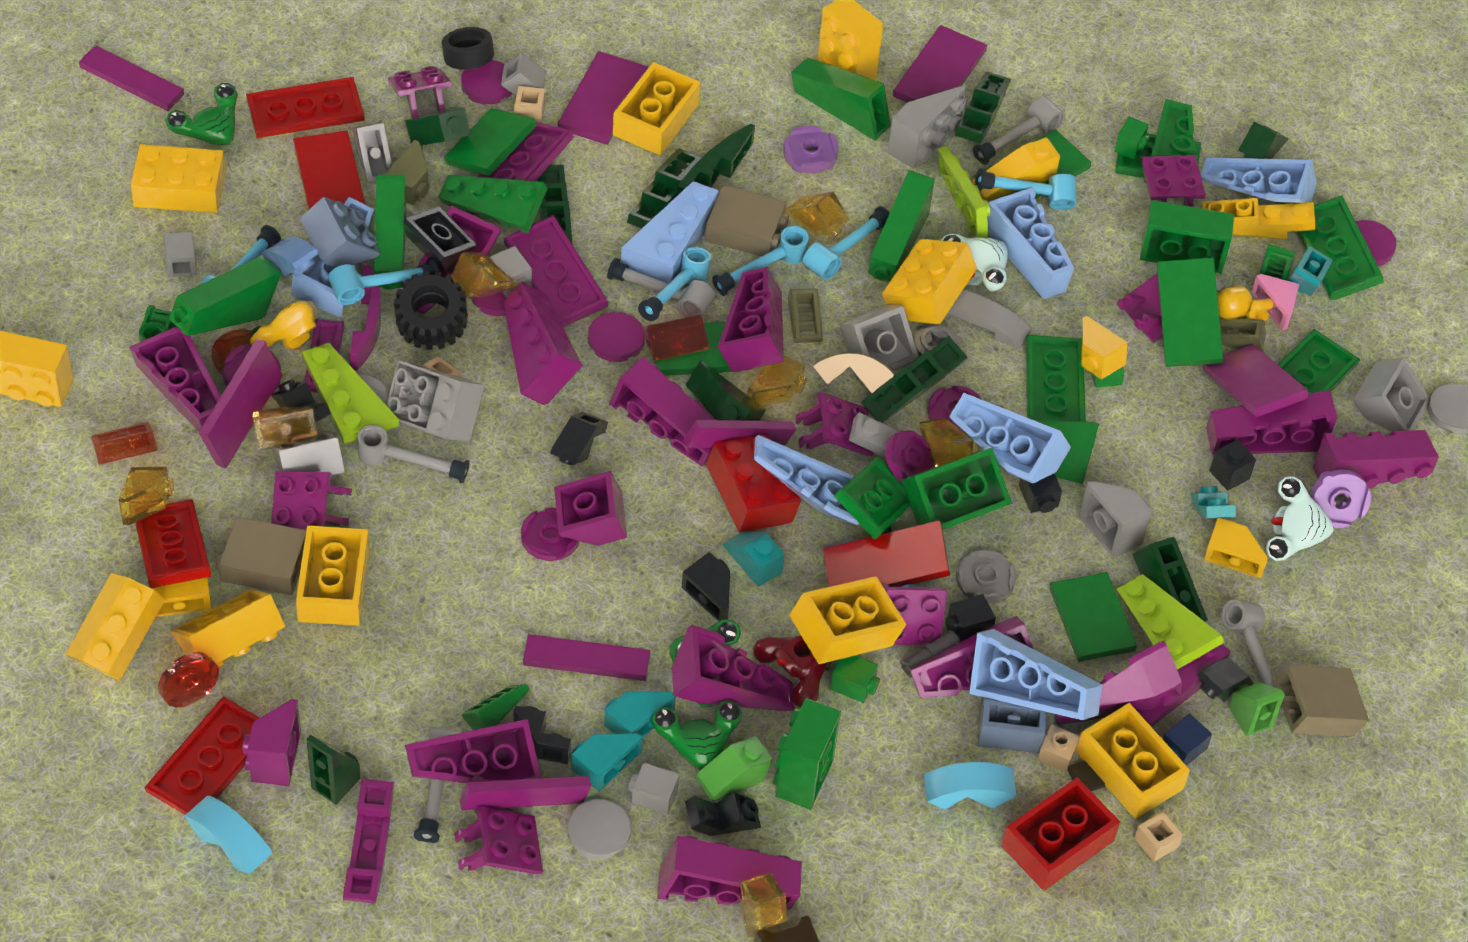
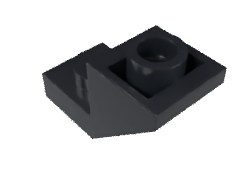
[271,379,331,428]
[550,412,608,465]
[1197,656,1254,703]
[514,705,571,765]
[685,792,761,836]

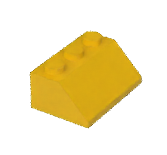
[65,573,165,681]
[170,589,285,671]

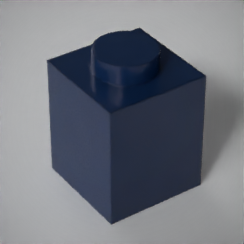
[1163,713,1212,766]

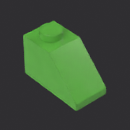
[1228,682,1285,736]
[695,736,773,801]

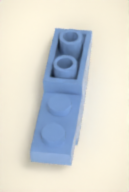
[262,236,319,277]

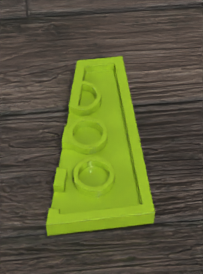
[937,146,991,238]
[302,343,399,444]
[1117,574,1225,670]

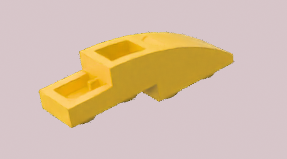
[1202,198,1315,239]

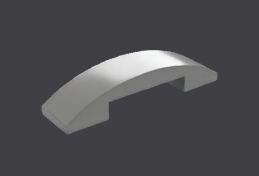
[948,289,1031,349]

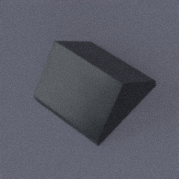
[403,206,477,275]

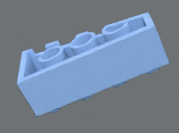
[987,187,1074,299]
[969,629,1102,720]

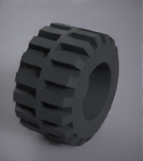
[394,271,468,350]

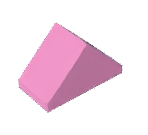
[1252,274,1300,331]

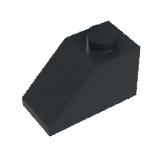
[681,552,730,621]

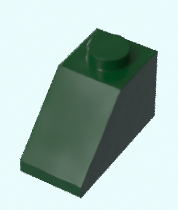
[404,106,471,146]
[1238,122,1289,159]

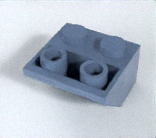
[300,197,381,267]
[978,697,1046,753]

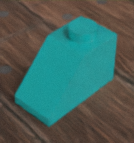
[1287,246,1333,296]
[723,530,784,587]
[604,691,676,737]
[571,733,643,792]

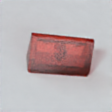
[646,315,709,361]
[91,422,157,465]

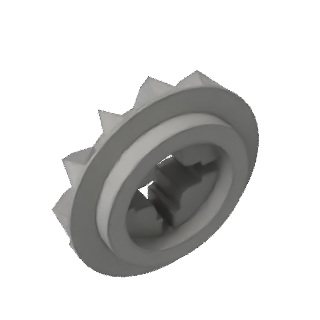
[914,324,960,355]

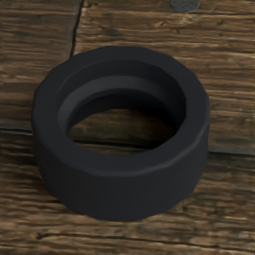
[441,27,495,70]

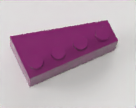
[718,267,784,372]
[503,282,583,405]
[129,327,221,432]
[609,357,716,466]
[1206,390,1337,455]
[1313,430,1439,495]
[657,836,802,910]

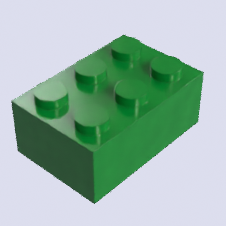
[1139,200,1234,274]
[902,448,1012,530]
[773,698,841,810]

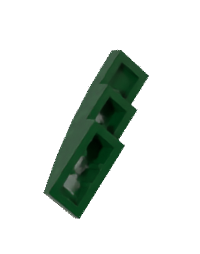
[955,71,1011,144]
[677,124,755,196]
[627,148,702,229]
[537,165,573,245]
[861,336,968,423]

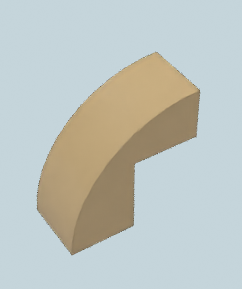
[813,353,895,393]

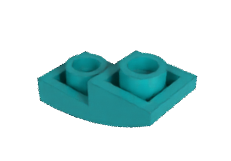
[1191,486,1236,518]

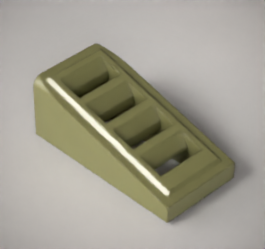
[788,289,823,343]
[1219,318,1266,352]

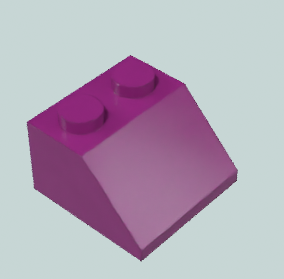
[554,471,627,546]
[243,699,301,786]

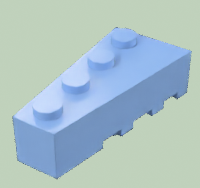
[621,181,719,284]
[291,197,374,318]

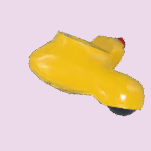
[249,300,318,350]

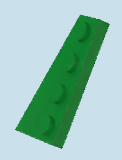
[1144,99,1196,183]
[438,175,548,234]

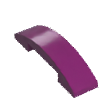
[350,265,381,371]
[343,779,394,903]

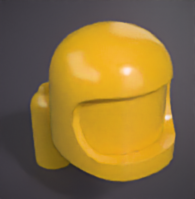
[1217,285,1273,321]

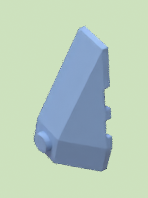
[1200,157,1317,203]
[949,393,1071,483]
[754,435,859,525]

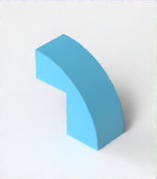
[924,762,1017,809]
[184,795,273,874]

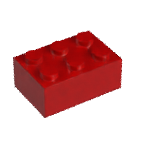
[706,433,801,532]
[1001,777,1120,891]

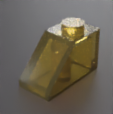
[785,191,849,237]
[451,252,517,299]
[747,355,807,407]
[252,407,318,449]
[919,418,974,467]
[118,466,174,525]
[740,873,788,937]

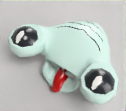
[942,234,1008,292]
[1265,476,1334,562]

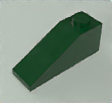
[686,361,766,421]
[1132,536,1208,622]
[306,735,361,805]

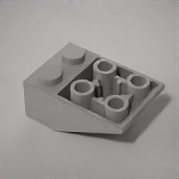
[888,86,966,169]
[386,360,485,442]

